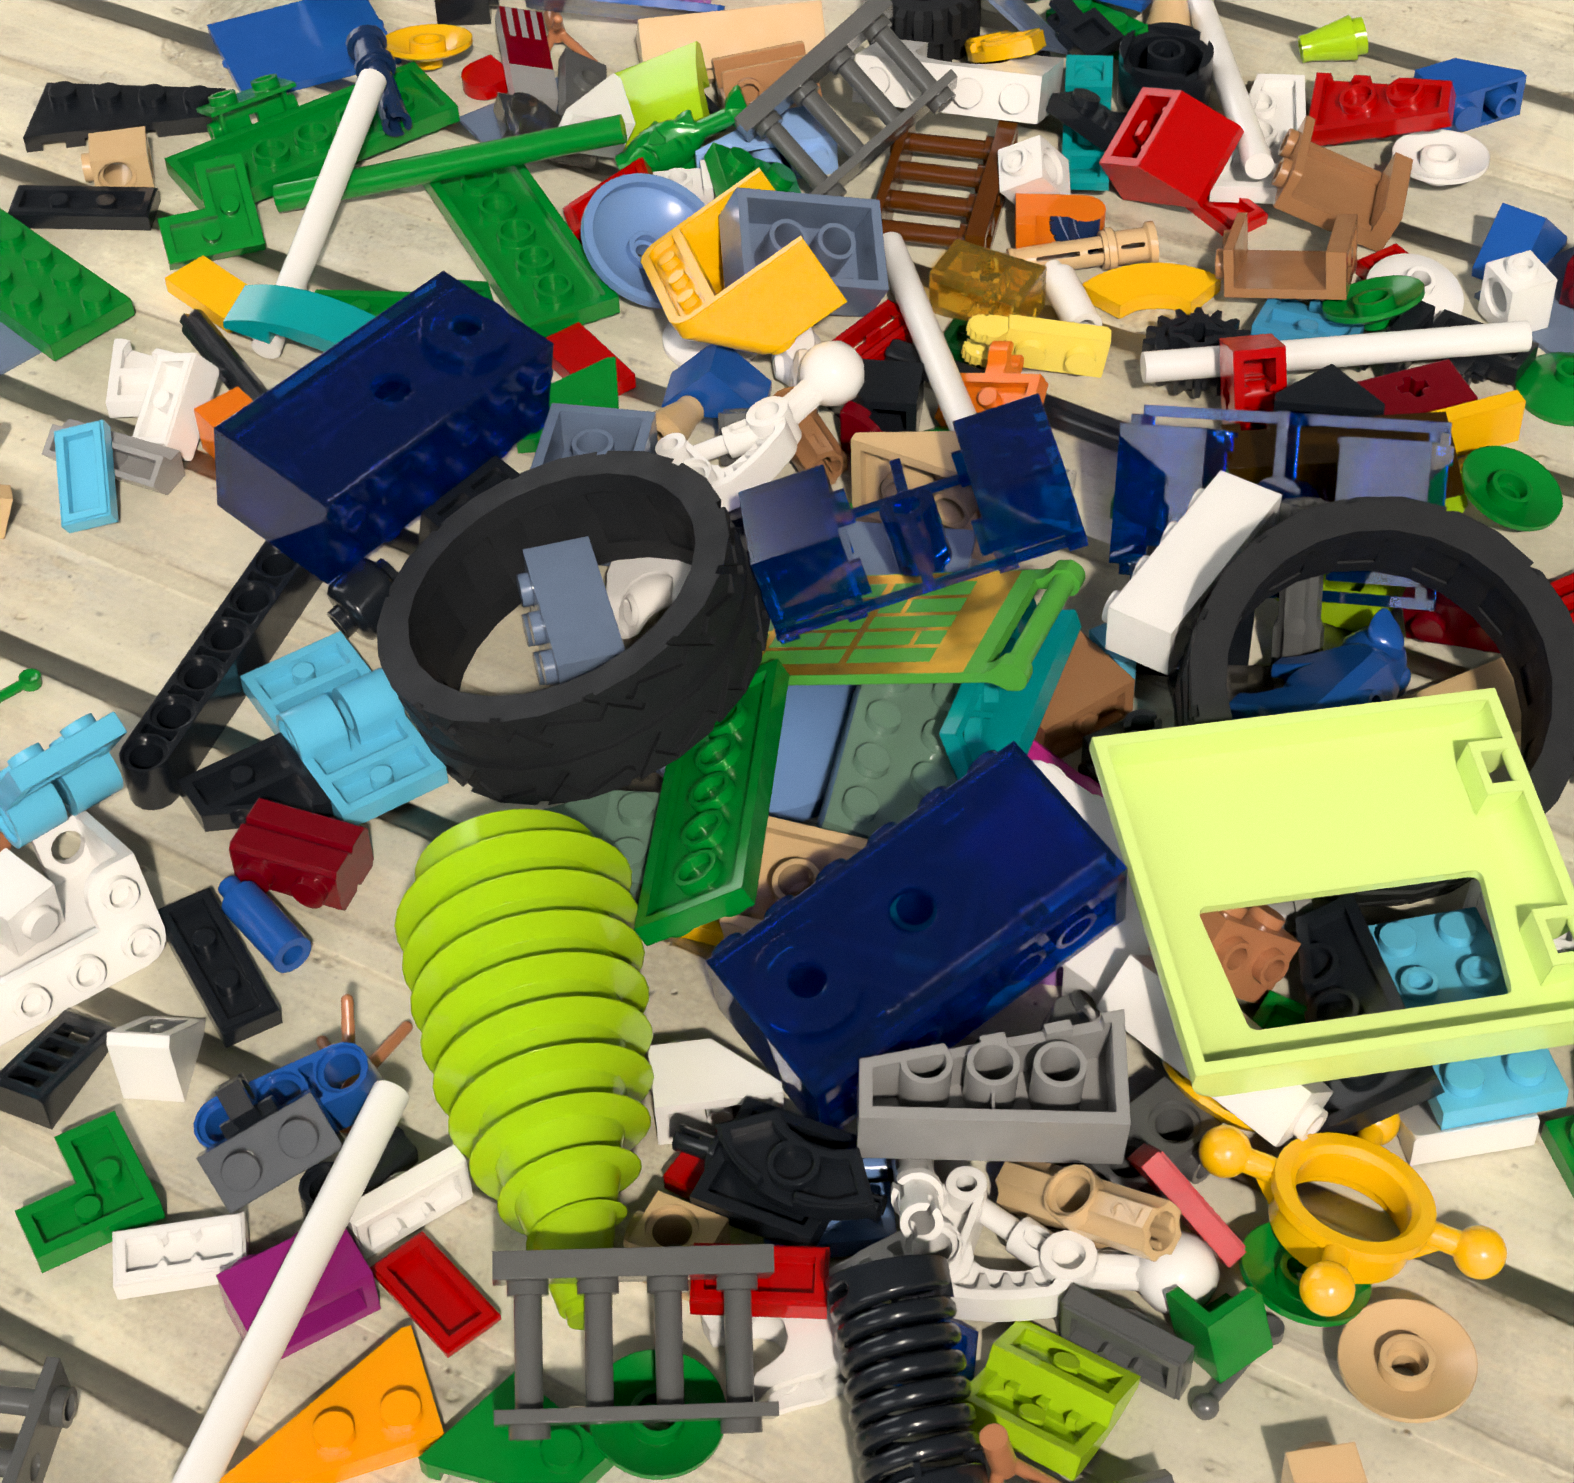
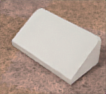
[132,353,219,461]
[1397,1102,1540,1166]

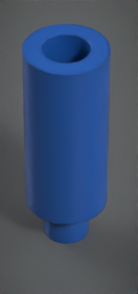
[218,876,311,973]

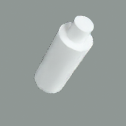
[1041,260,1102,326]

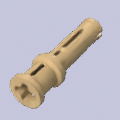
[1006,221,1159,280]

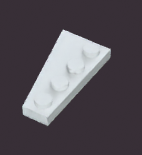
[1209,74,1306,204]

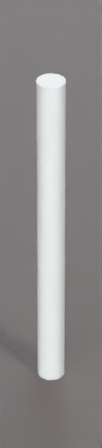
[1187,0,1274,179]
[251,69,387,359]
[883,232,985,433]
[1140,320,1532,383]
[171,1080,409,1483]

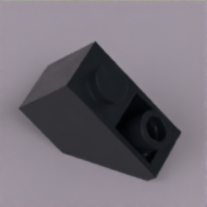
[826,359,924,432]

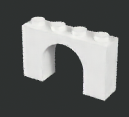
[852,39,1064,124]

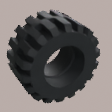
[869,0,981,62]

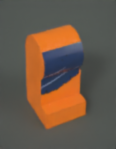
[1014,193,1106,253]

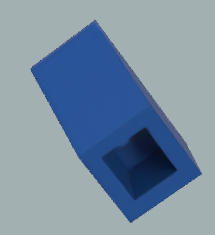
[1414,58,1527,133]

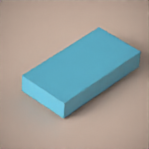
[54,419,119,533]

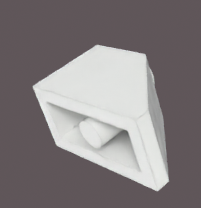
[648,1038,784,1145]

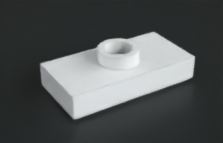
[346,1144,473,1260]
[112,1212,249,1300]

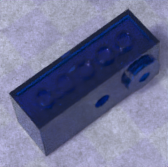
[214,270,554,584]
[705,741,1128,1129]

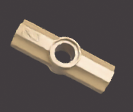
[995,1161,1182,1262]

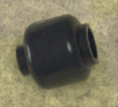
[327,558,398,640]

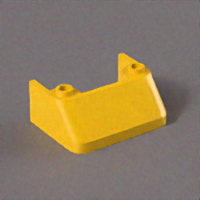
[641,167,847,355]

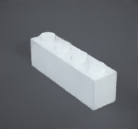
[1102,470,1282,675]

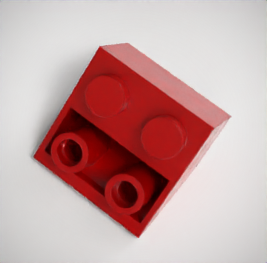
[1099,87,1244,209]

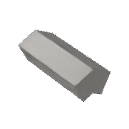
[42,418,185,495]

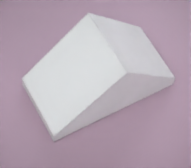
[558,73,636,158]
[107,1015,205,1102]

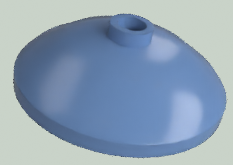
[581,173,705,309]

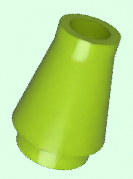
[1298,14,1369,63]

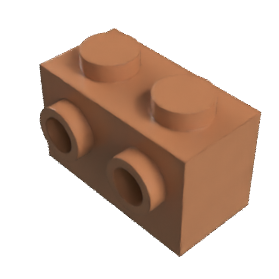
[1148,905,1301,1005]

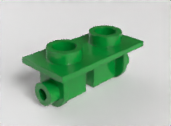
[196,74,299,139]

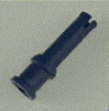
[345,24,412,137]

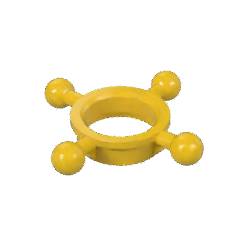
[1198,1113,1507,1317]

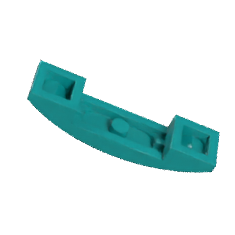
[1062,55,1113,191]
[223,284,428,382]

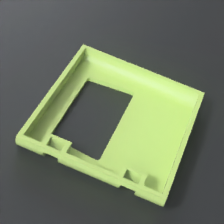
[1089,688,1574,1097]

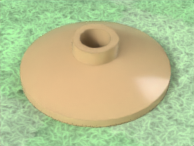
[1337,1298,1478,1423]

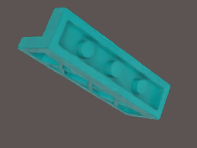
[939,597,1082,786]

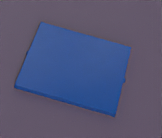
[207,0,402,93]

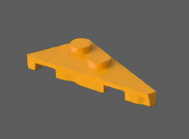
[219,1325,444,1483]

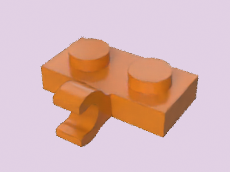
[935,341,1049,430]

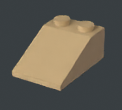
[851,431,1028,567]

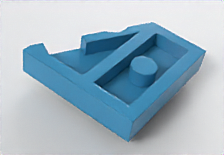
[1251,298,1365,341]

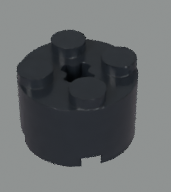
[1117,22,1214,113]

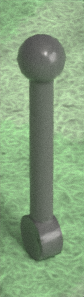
[1192,1315,1285,1420]

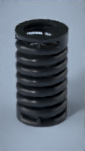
[825,1254,989,1483]

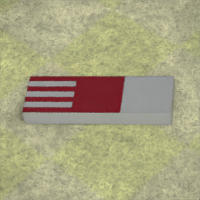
[495,6,558,112]

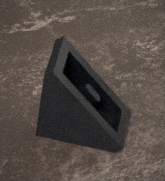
[1271,364,1385,428]

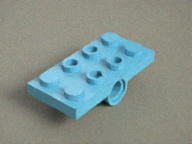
[240,631,449,826]
[0,712,127,849]
[1368,907,1569,1130]

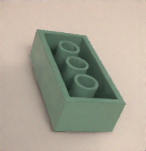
[816,683,964,856]

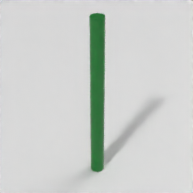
[273,114,627,213]

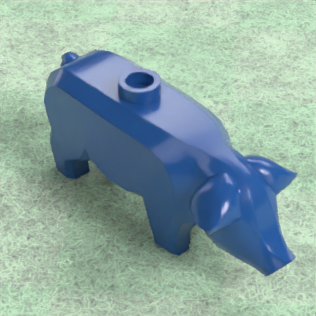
[1229,608,1411,720]

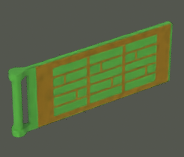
[759,559,1086,691]

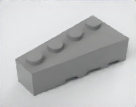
[856,1009,1131,1164]

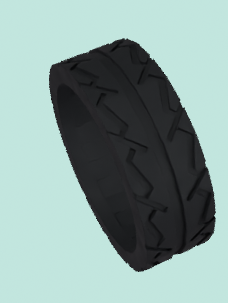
[377,451,770,805]
[1173,496,1574,907]

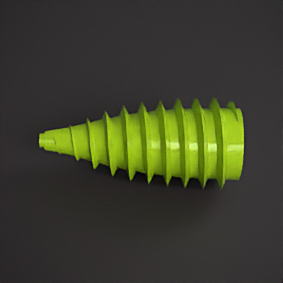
[394,809,654,1330]

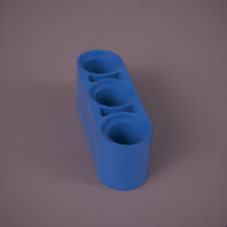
[193,1042,385,1149]

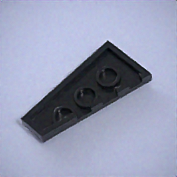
[23,81,226,153]
[1295,893,1445,1135]

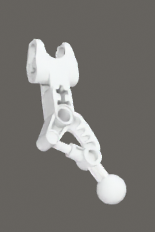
[606,341,865,639]
[701,1166,1220,1415]

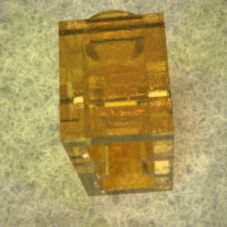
[929,239,1047,321]

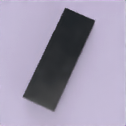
[8,185,161,231]
[158,888,283,1048]

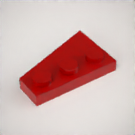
[1309,72,1456,146]

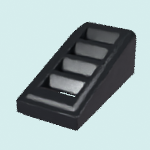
[0,1010,115,1130]

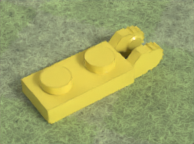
[961,314,1111,378]

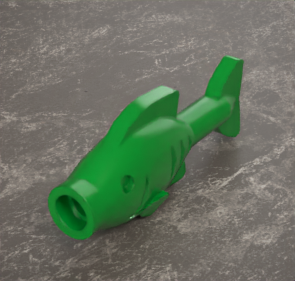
[615,85,748,172]

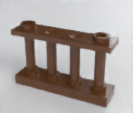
[876,120,1019,276]

